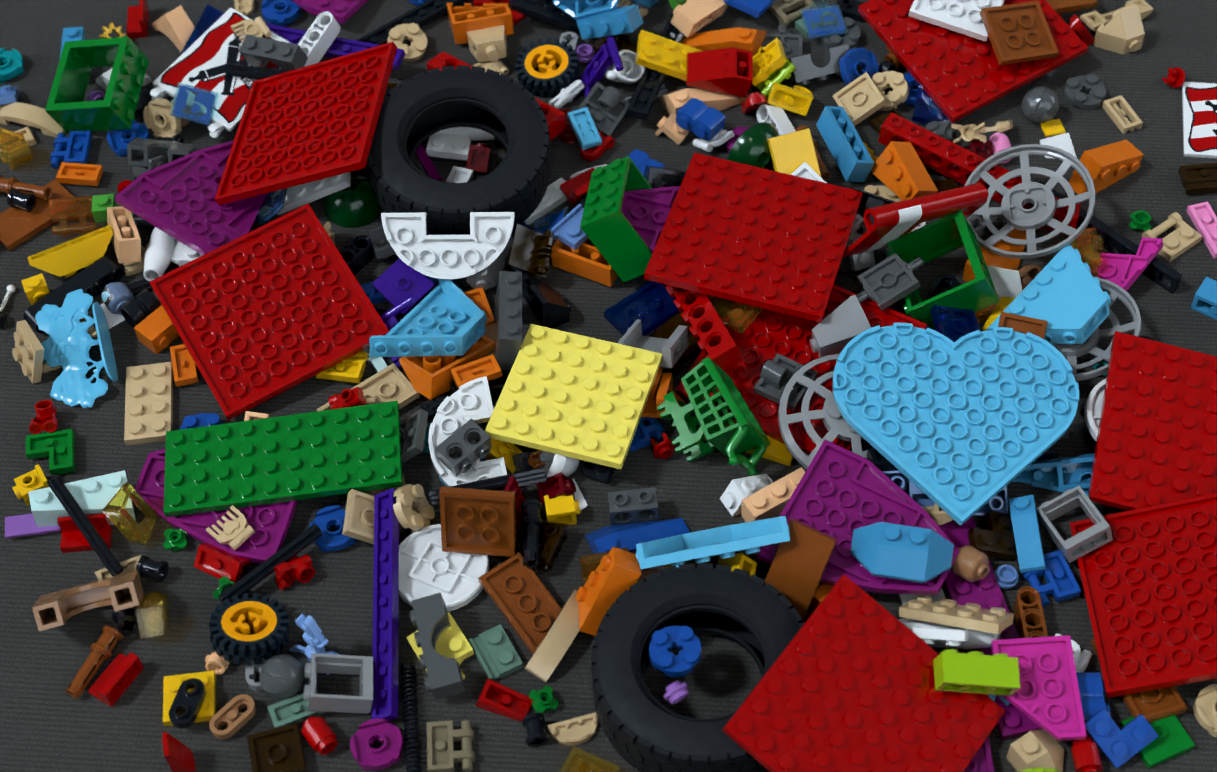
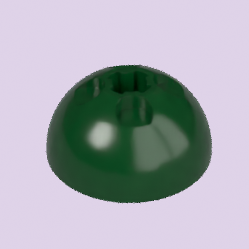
[727,122,780,171]
[323,173,383,228]

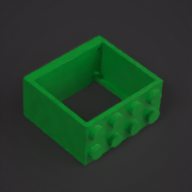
[45,37,149,133]
[580,156,652,282]
[886,210,1000,330]

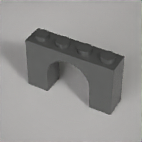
[494,271,522,371]

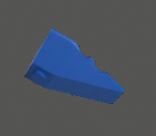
[585,518,691,565]

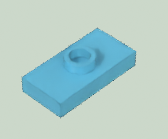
[567,107,602,150]

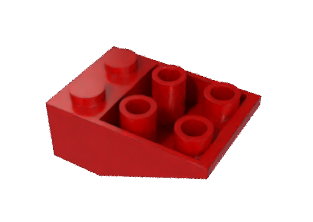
[686,47,753,98]

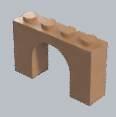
[32,570,144,631]

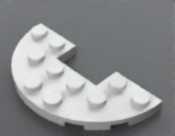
[381,212,515,279]
[428,376,507,491]

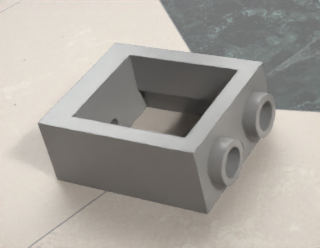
[1036,486,1113,563]
[303,653,373,714]

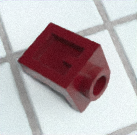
[967,139,994,159]
[466,143,491,175]
[537,473,576,506]

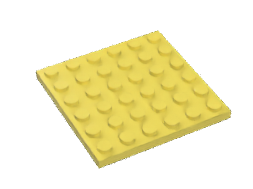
[485,324,663,470]

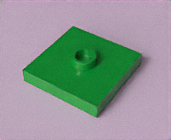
[1119,715,1195,769]

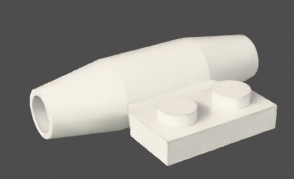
[426,127,495,161]
[143,227,203,282]
[898,618,1001,650]

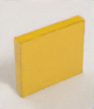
[1040,119,1066,137]

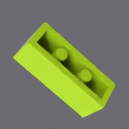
[933,649,1020,696]

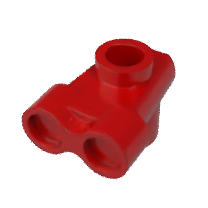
[328,387,367,410]
[29,400,59,434]
[274,554,315,590]

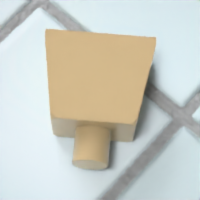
[467,25,507,62]

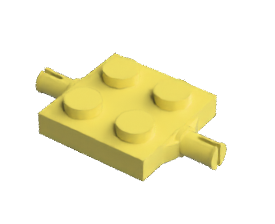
[406,612,475,679]

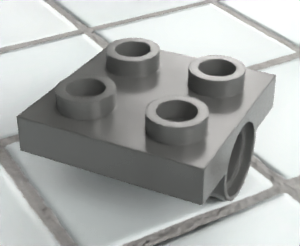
[578,82,630,137]
[754,353,818,412]
[400,409,428,463]

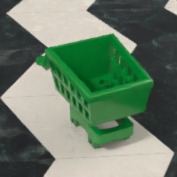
[657,357,770,476]

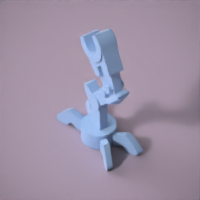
[289,614,340,675]

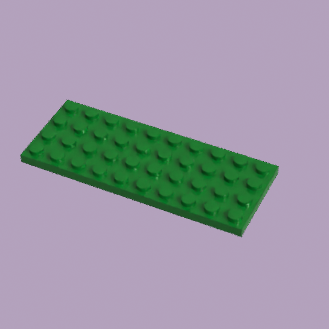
[164,401,403,518]

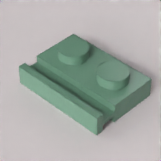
[468,624,523,681]

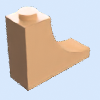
[151,5,200,54]

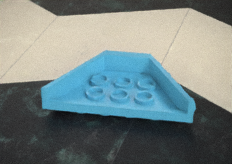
[987,244,1111,345]
[369,279,487,357]
[636,516,790,569]

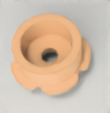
[205,652,230,675]

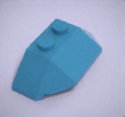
[553,0,620,20]
[850,522,954,583]

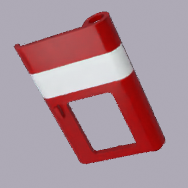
[843,183,989,257]

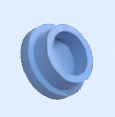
[994,565,1019,589]

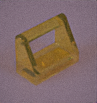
[102,482,157,545]

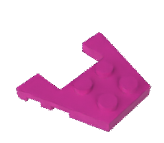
[1077,233,1164,293]

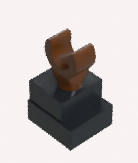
[512,449,546,472]

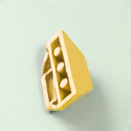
[27,225,113,277]

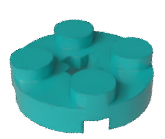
[0,48,24,84]

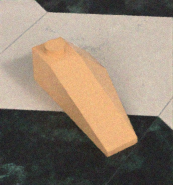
[659,88,749,115]

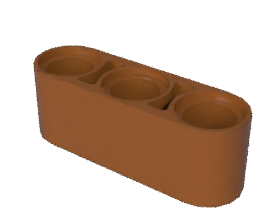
[1014,586,1048,638]

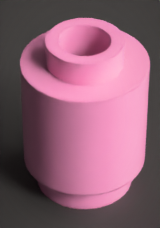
[989,132,1012,164]

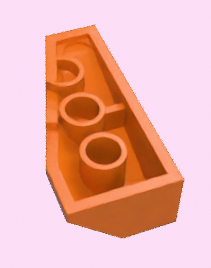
[681,27,767,56]
[962,229,1027,282]
[399,335,496,400]

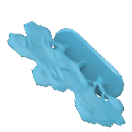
[35,289,118,408]

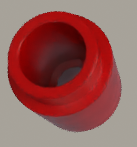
[301,716,338,756]
[1071,737,1103,772]

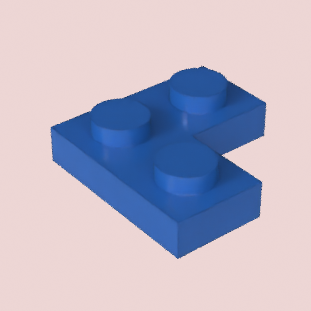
[1084,709,1158,768]

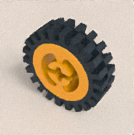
[515,38,580,98]
[209,593,289,666]

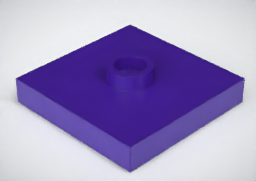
[372,258,435,314]

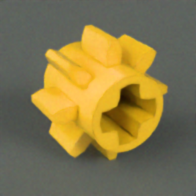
[99,23,126,39]

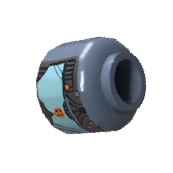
[101,282,134,315]

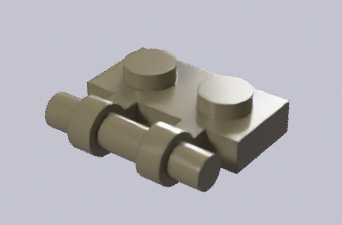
[427,720,475,772]

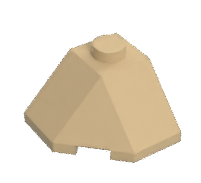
[1093,4,1145,54]
[1006,729,1064,772]

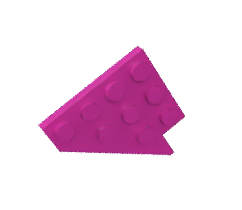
[991,635,1086,741]

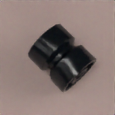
[119,289,161,329]

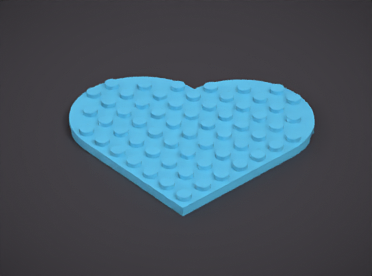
[832,323,1079,526]

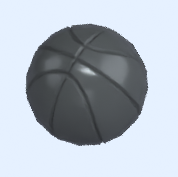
[1022,86,1059,123]
[260,654,305,700]

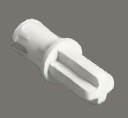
[548,80,585,109]

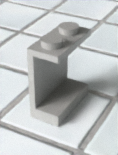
[618,319,689,368]

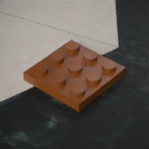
[980,1,1059,65]
[439,486,516,557]

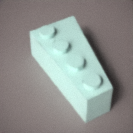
[28,470,137,527]

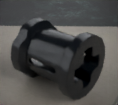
[7,189,36,212]
[136,555,169,582]
[112,607,140,636]
[522,713,550,747]

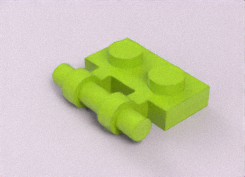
[756,58,796,97]

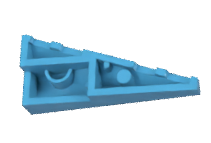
[1012,453,1095,496]

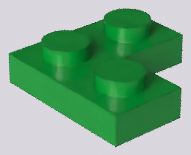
[26,429,75,475]

